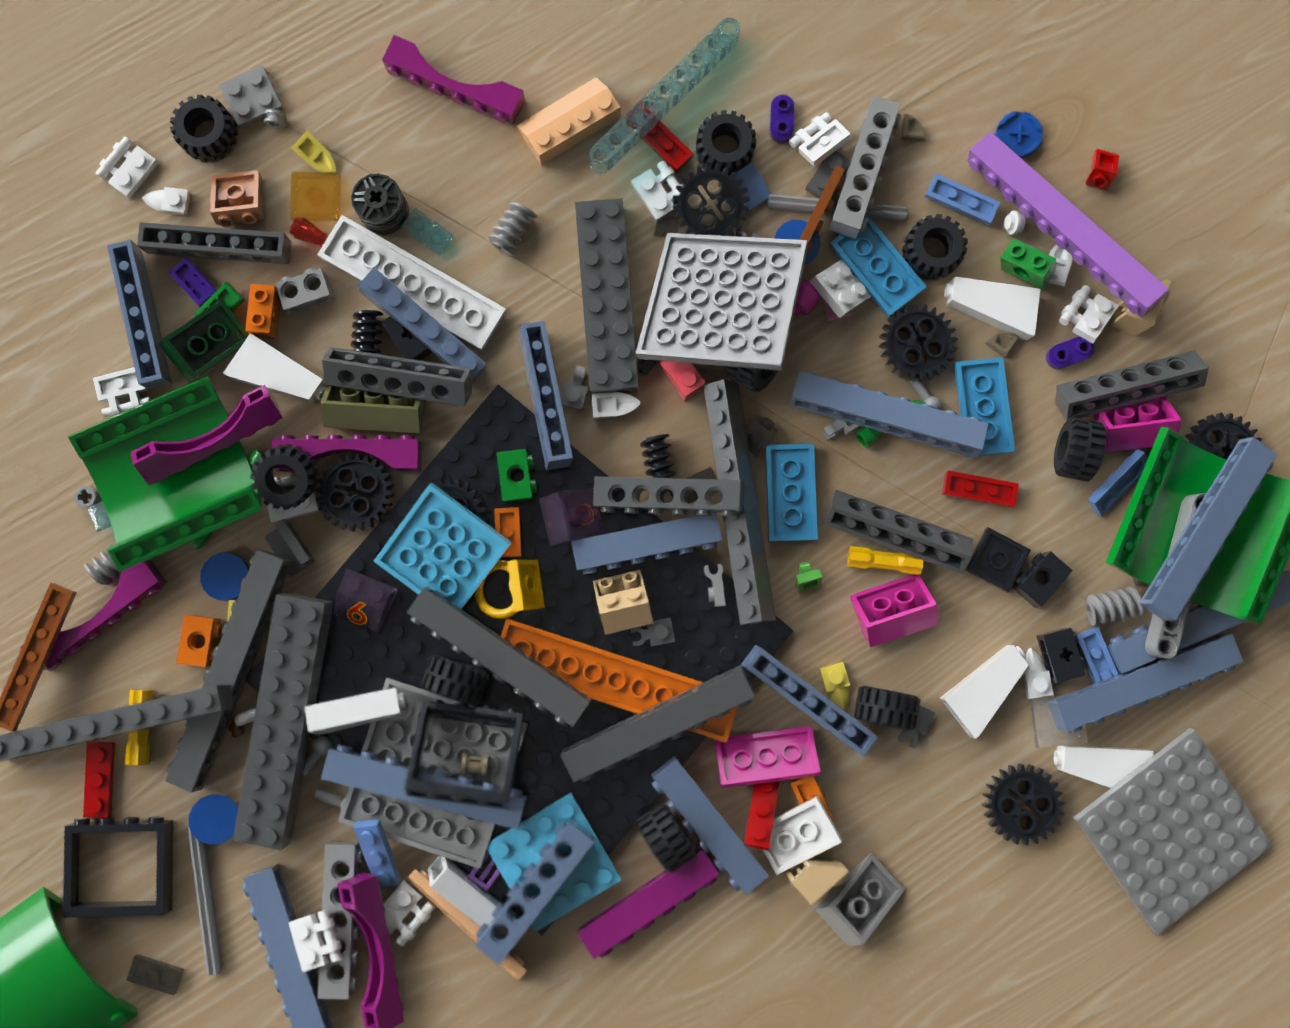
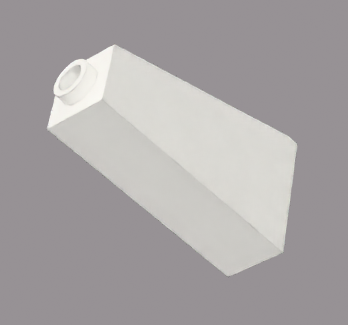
[944,276,1041,341]
[223,333,327,403]
[939,645,1029,739]
[305,688,406,735]
[1054,745,1154,788]
[427,855,509,935]

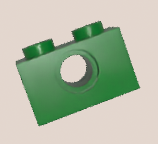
[1000,238,1056,290]
[497,449,537,503]

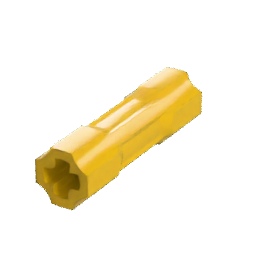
[847,546,924,575]
[125,689,154,765]

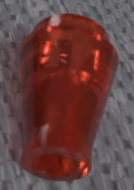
[289,216,328,247]

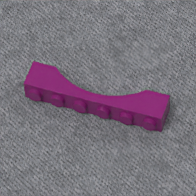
[382,35,525,124]
[131,385,283,486]
[272,435,422,471]
[20,559,167,671]
[338,873,405,1028]

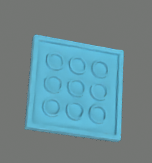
[374,483,512,609]
[487,792,622,932]

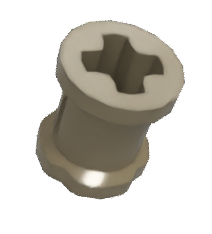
[461,753,489,777]

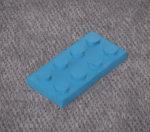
[829,214,927,318]
[954,357,1015,458]
[765,444,818,542]

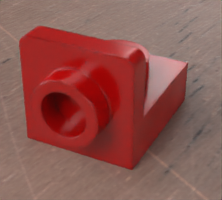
[1085,149,1119,190]

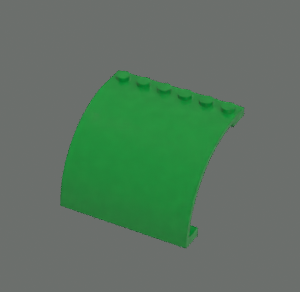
[68,376,262,572]
[1105,427,1290,625]
[0,886,138,1028]

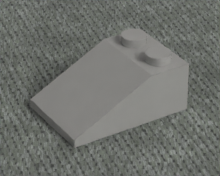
[815,853,904,946]

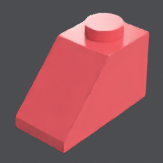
[658,361,705,401]

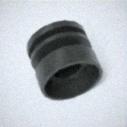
[351,173,409,235]

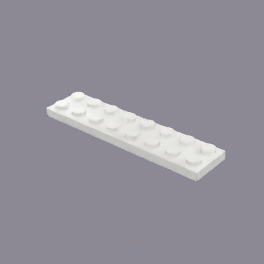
[317,215,507,351]

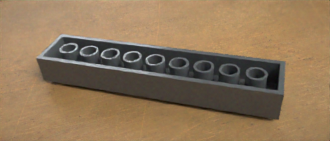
[233,593,334,851]

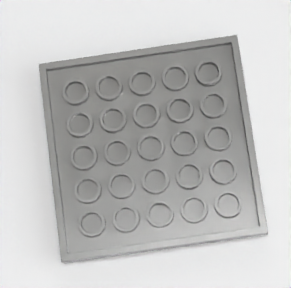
[636,233,808,370]
[338,678,528,869]
[1073,728,1273,935]

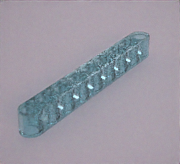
[589,18,740,175]

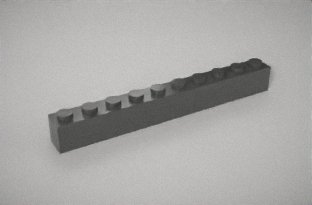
[703,379,776,625]
[165,549,293,793]
[0,685,234,762]

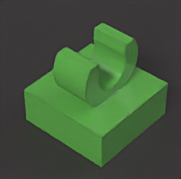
[796,562,822,593]

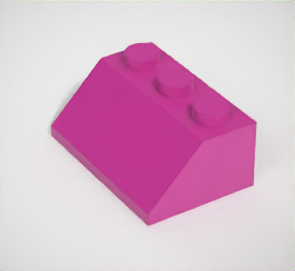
[1094,396,1182,452]
[850,575,939,648]

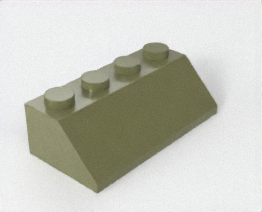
[320,385,425,434]

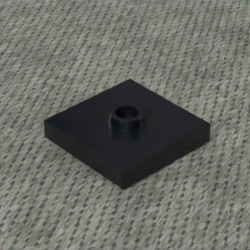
[965,527,1031,593]

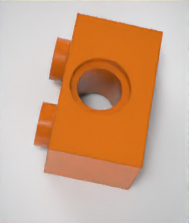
[245,284,281,339]
[176,614,223,667]

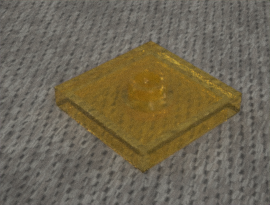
[290,171,340,221]

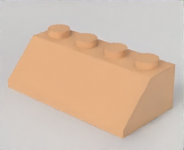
[516,78,621,166]

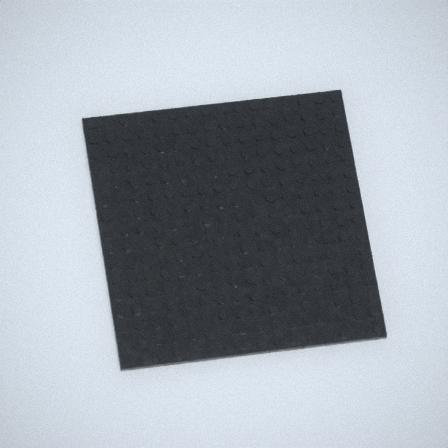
[246,384,794,936]

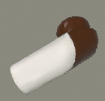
[228,707,256,738]

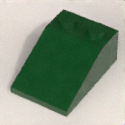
[158,299,249,383]

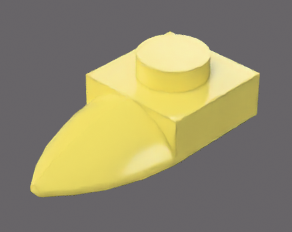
[291,131,337,174]
[819,662,850,712]

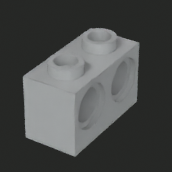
[275,267,335,315]

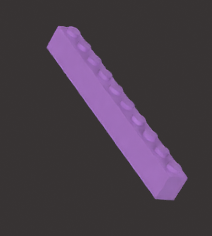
[967,132,1169,318]

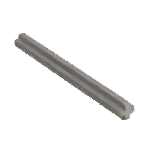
[767,194,908,221]
[188,828,222,975]

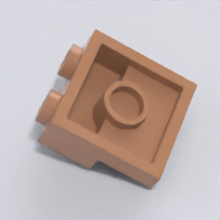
[210,170,264,227]

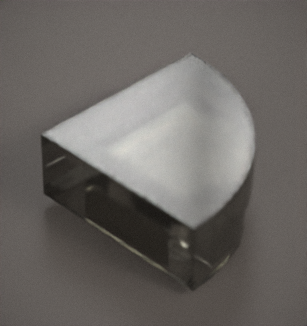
[654,212,678,237]

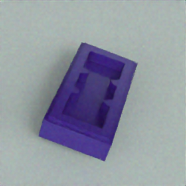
[168,257,217,307]

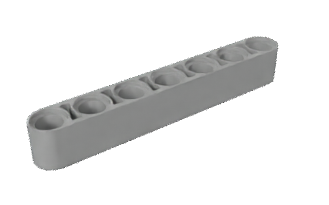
[1145,493,1206,659]

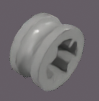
[264,109,287,129]
[74,486,100,509]

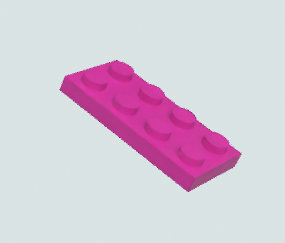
[715,726,821,789]

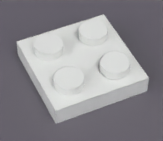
[810,260,871,318]

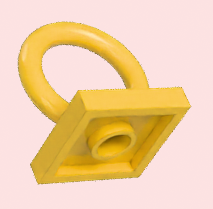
[474,560,545,619]

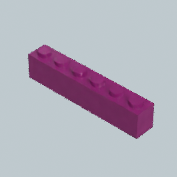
[577,846,719,959]

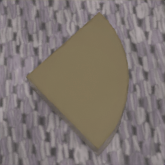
[901,114,926,141]
[985,333,1020,358]

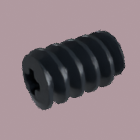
[350,310,384,354]
[640,434,676,478]

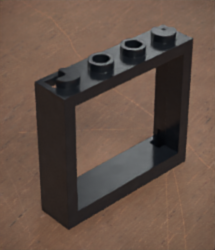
[404,699,524,810]
[63,816,173,918]

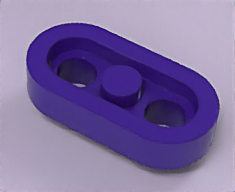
[770,95,795,143]
[1046,336,1095,369]

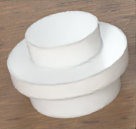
[1004,211,1025,235]

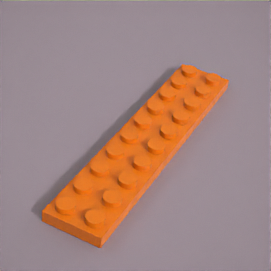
[501,618,738,743]

